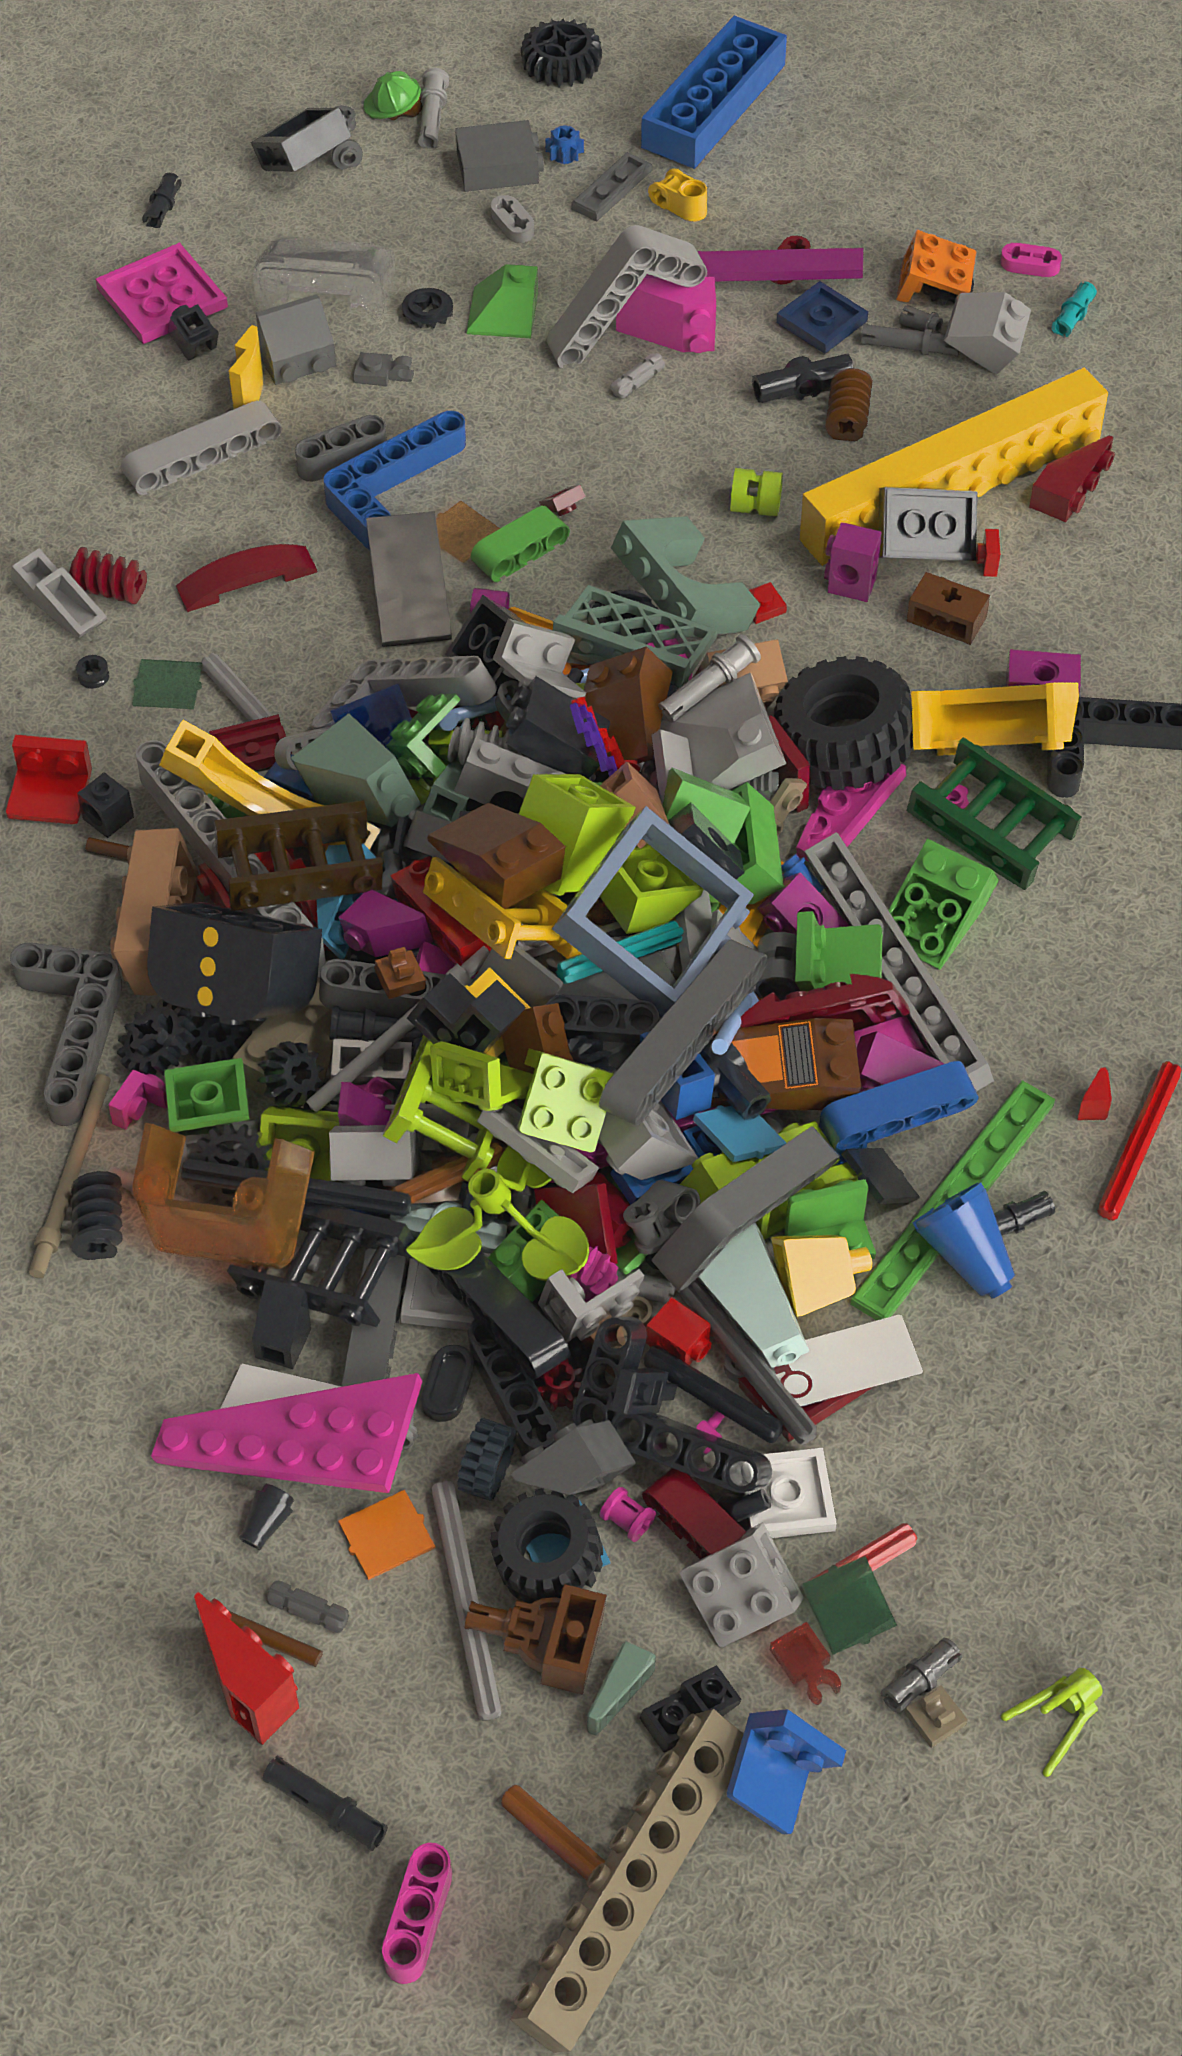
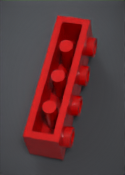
[390,856,492,976]

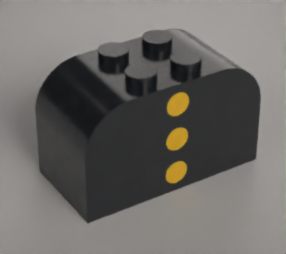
[147,902,322,1025]

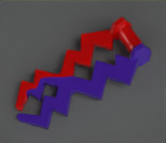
[570,696,641,777]

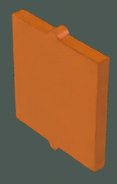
[338,1490,435,1580]

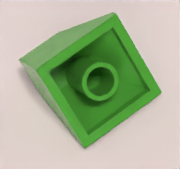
[467,264,538,339]
[164,1058,250,1133]

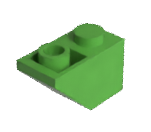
[487,1200,559,1302]

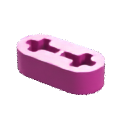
[1000,243,1062,277]

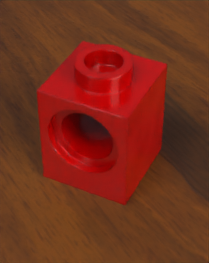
[646,1297,712,1365]

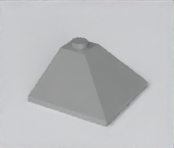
[659,673,786,790]

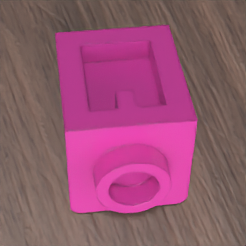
[109,1070,168,1130]

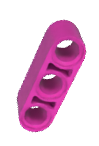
[382,1843,452,1984]

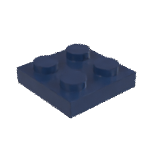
[776,281,868,354]

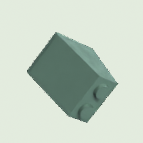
[290,714,421,827]

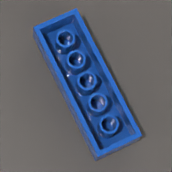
[641,15,787,169]

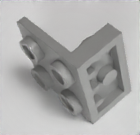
[493,618,586,698]
[538,1269,644,1343]
[680,1522,804,1647]

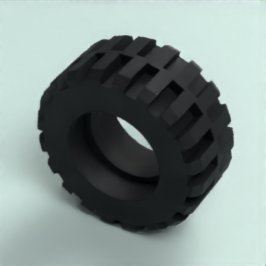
[774,656,913,790]

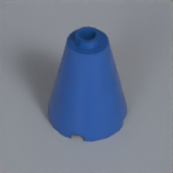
[912,1182,1015,1299]

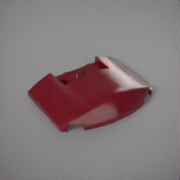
[740,974,910,1032]

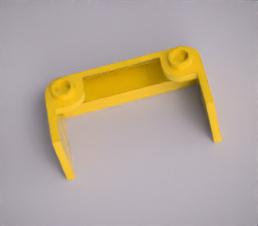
[911,683,1079,756]

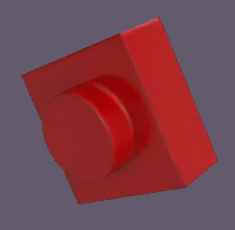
[976,529,1001,577]
[749,582,787,624]

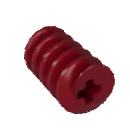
[69,547,147,605]

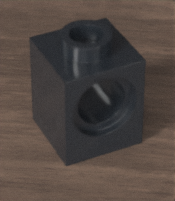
[77,772,134,838]

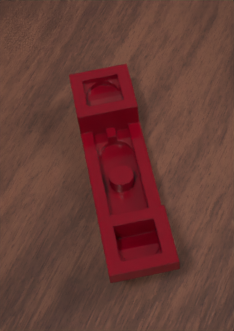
[176,544,318,612]

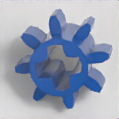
[545,125,584,164]

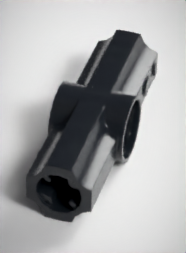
[752,354,853,403]
[699,1034,771,1120]

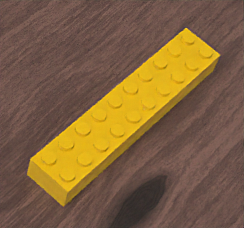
[799,367,1108,566]

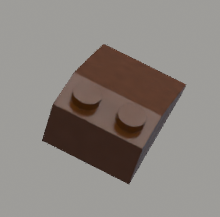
[584,646,673,777]
[427,803,566,909]

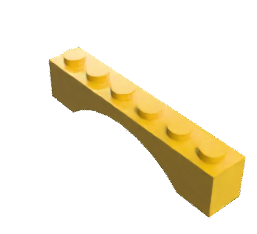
[159,720,381,853]

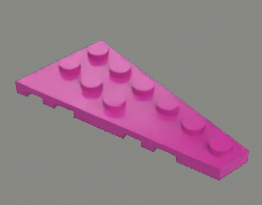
[151,1373,423,1493]

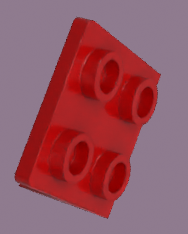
[6,735,92,824]

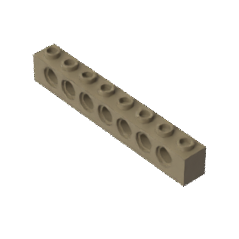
[510,1709,744,2053]

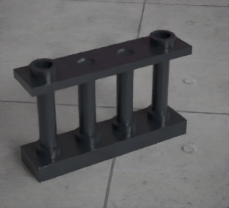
[227,1195,416,1327]

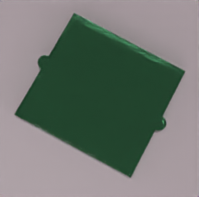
[132,659,203,709]
[801,1556,897,1655]

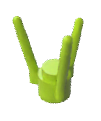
[1001,1667,1103,1777]

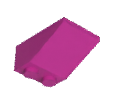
[616,277,716,353]

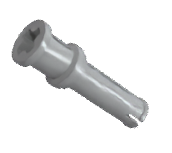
[418,68,449,148]
[658,634,761,723]

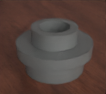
[332,139,363,170]

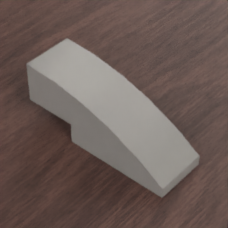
[11,548,107,638]

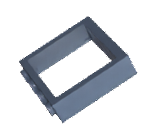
[552,806,754,1018]

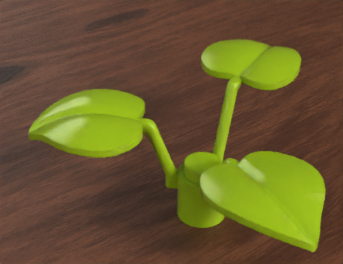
[406,1145,589,1281]

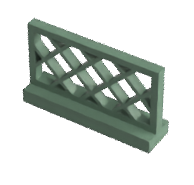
[553,585,718,688]

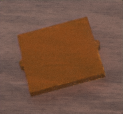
[436,501,500,563]

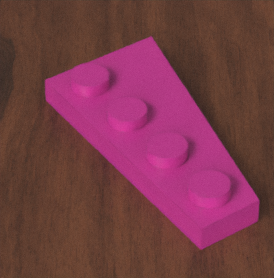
[796,764,907,862]

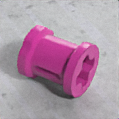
[599,1487,656,1542]

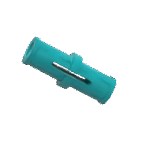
[1051,281,1097,337]

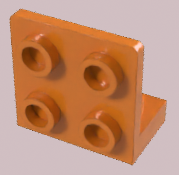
[896,230,976,302]

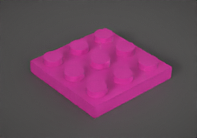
[95,242,228,344]

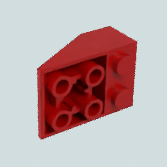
[194,1592,299,1745]

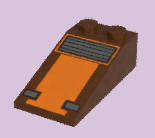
[711,1018,861,1111]

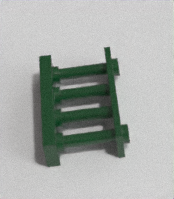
[906,737,1082,890]

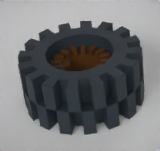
[457,1418,516,1501]

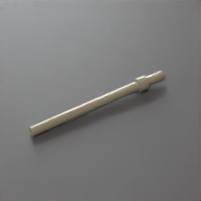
[29,1074,111,1278]

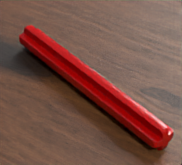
[1097,1061,1182,1221]

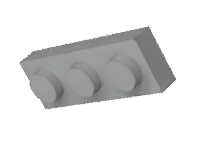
[478,1101,599,1193]

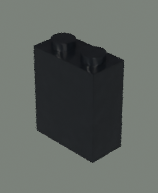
[506,676,610,779]

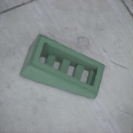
[587,1642,656,1736]

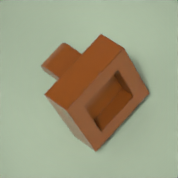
[374,947,426,999]

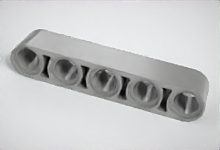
[121,401,282,495]

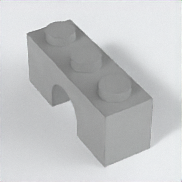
[454,737,565,804]

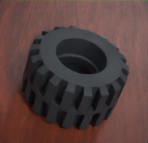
[490,1488,604,1604]

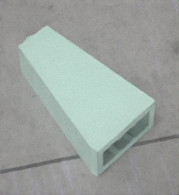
[697,1223,809,1368]

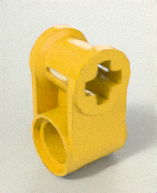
[648,168,707,222]

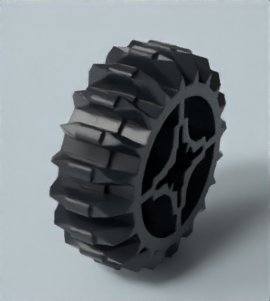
[521,18,602,88]

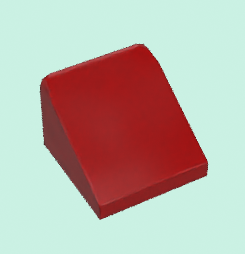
[1077,1067,1112,1120]

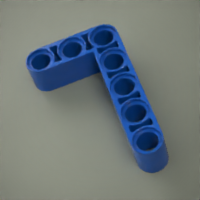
[324,411,466,550]

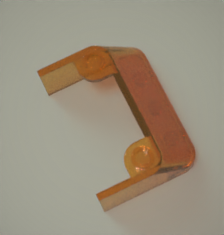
[132,1123,315,1269]

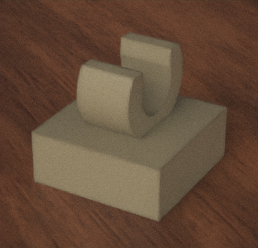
[905,1685,968,1748]

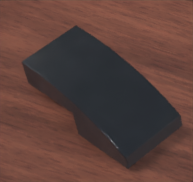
[639,1665,742,1753]

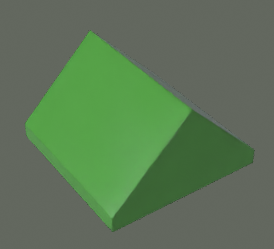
[662,767,751,845]

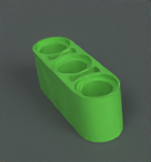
[470,506,570,582]

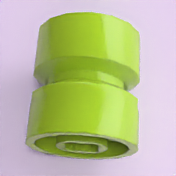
[730,468,783,516]

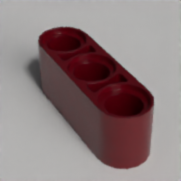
[642,1468,746,1560]

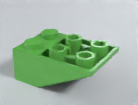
[888,838,999,970]

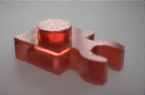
[769,1622,841,1705]

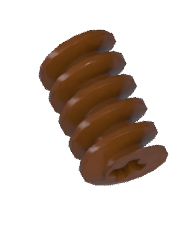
[825,368,873,442]

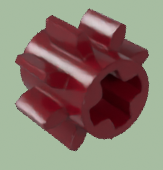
[535,1358,583,1412]

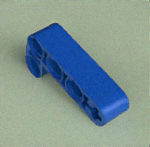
[819,1061,979,1165]

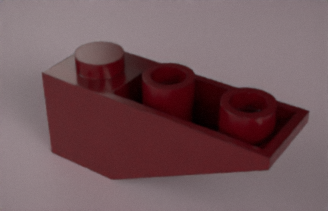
[1029,435,1115,522]

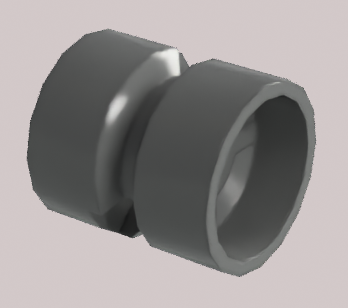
[755,932,800,1001]

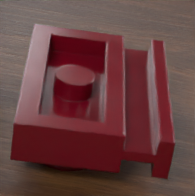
[209,714,292,771]

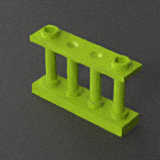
[382,1035,509,1181]

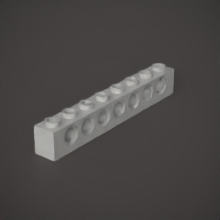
[805,832,994,1092]

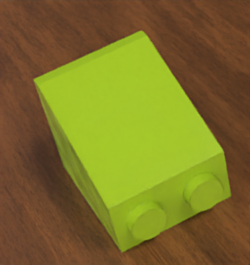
[519,774,636,896]

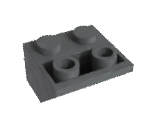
[511,1419,635,1495]

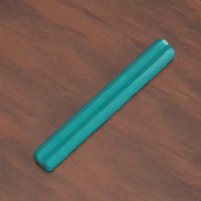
[555,921,684,984]

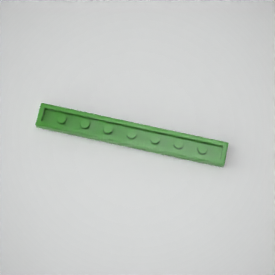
[850,1080,1055,1321]

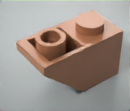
[600,762,669,849]

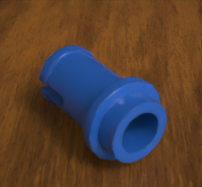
[781,854,825,893]

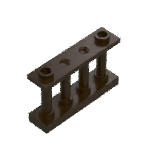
[214,800,383,911]

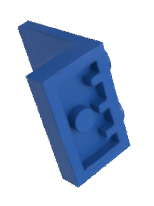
[727,1709,846,1834]

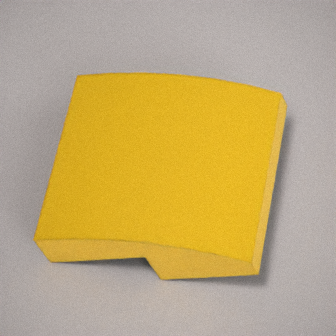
[229,325,263,409]

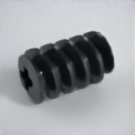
[71,1171,123,1260]

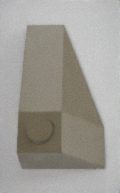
[233,977,338,1109]

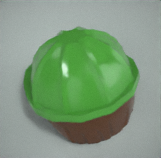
[363,71,423,120]

